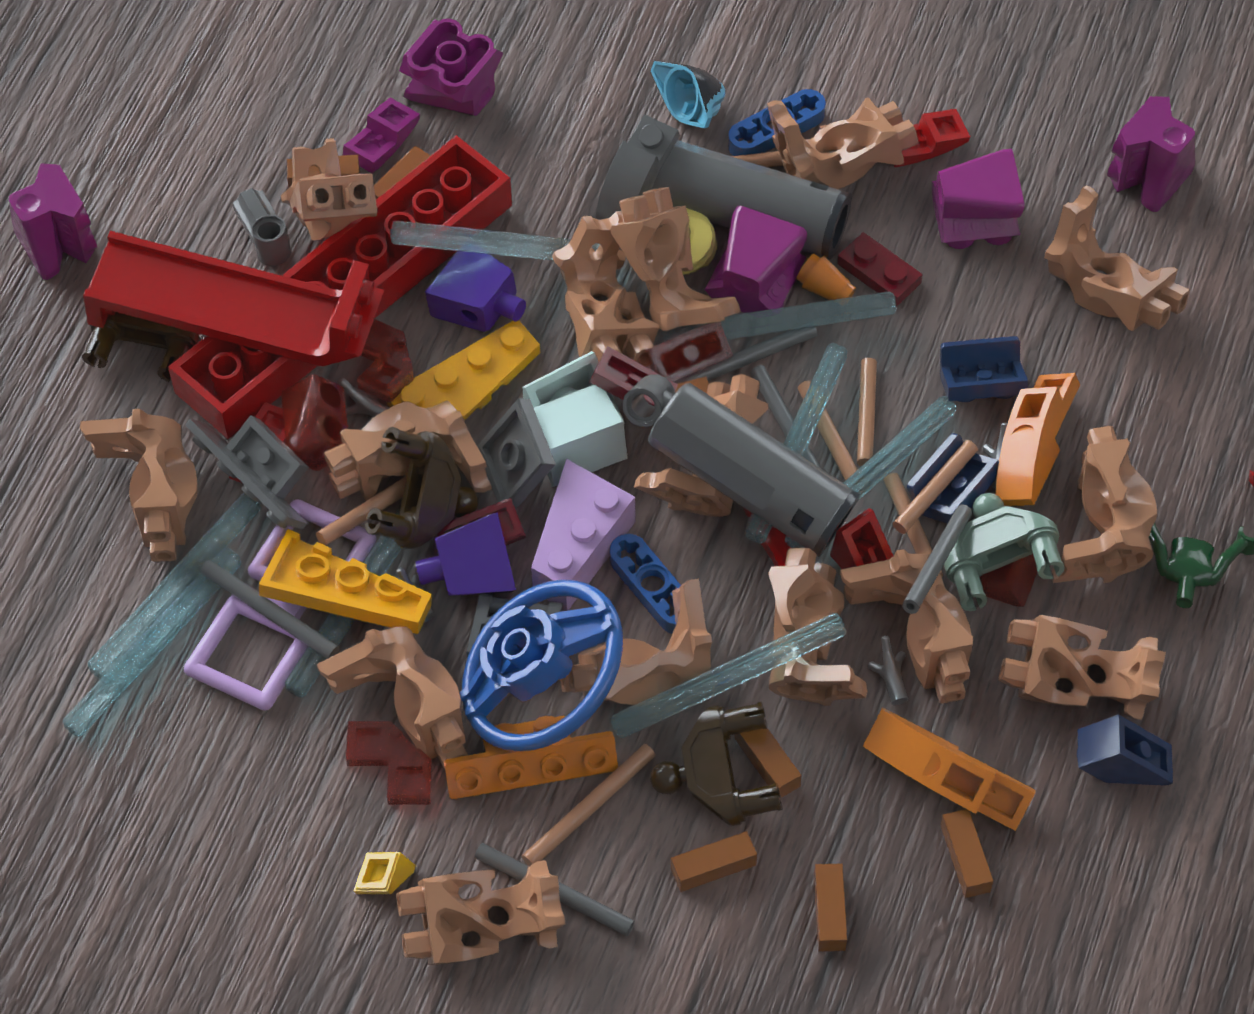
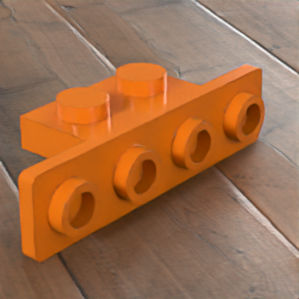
[444,715,618,799]

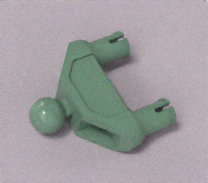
[944,493,1065,611]

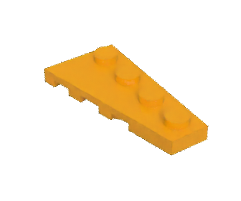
[386,320,540,421]
[259,529,432,634]

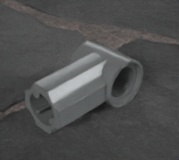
[233,188,291,266]

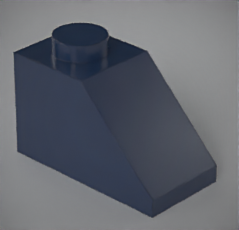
[1077,715,1173,786]

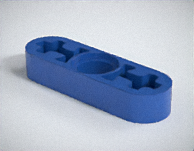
[728,89,826,156]
[610,534,681,634]

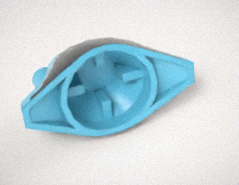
[651,61,725,128]

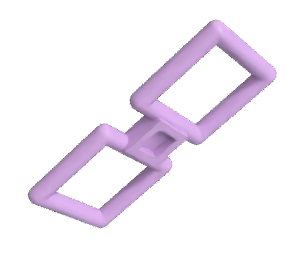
[184,499,377,710]

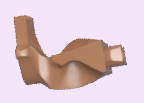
[767,98,918,189]
[281,138,377,240]
[1044,185,1190,331]
[611,187,740,331]
[552,211,659,366]
[634,374,768,516]
[324,400,492,501]
[80,409,198,562]
[1052,426,1157,583]
[768,548,867,706]
[840,549,973,704]
[560,579,712,705]
[998,615,1166,720]
[316,627,468,769]
[396,860,565,965]

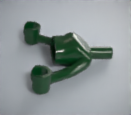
[1149,523,1254,608]

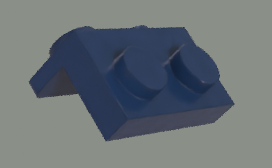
[940,336,1028,402]
[907,433,999,524]

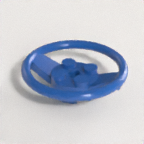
[459,580,623,751]

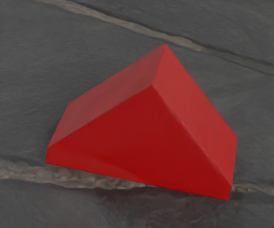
[830,508,894,569]

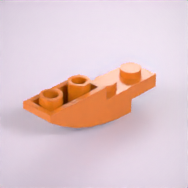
[995,373,1080,506]
[863,707,1036,831]

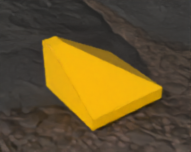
[354,852,416,894]

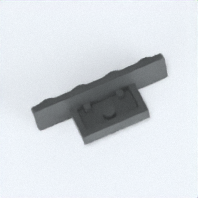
[185,415,309,530]

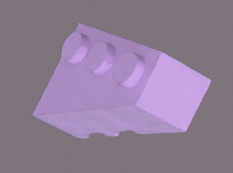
[531,459,635,611]

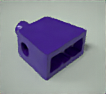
[425,240,526,332]
[415,513,516,596]

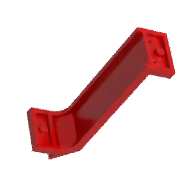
[83,231,384,367]

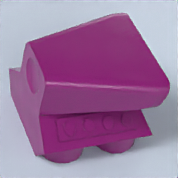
[399,19,503,116]
[1107,96,1195,212]
[932,149,1025,249]
[8,163,97,280]
[704,206,807,321]

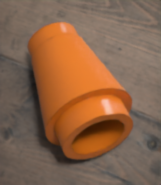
[796,254,857,307]

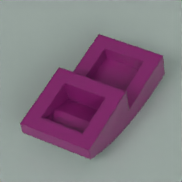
[343,97,420,174]

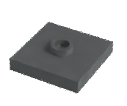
[477,398,556,510]

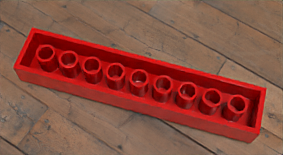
[168,135,512,439]

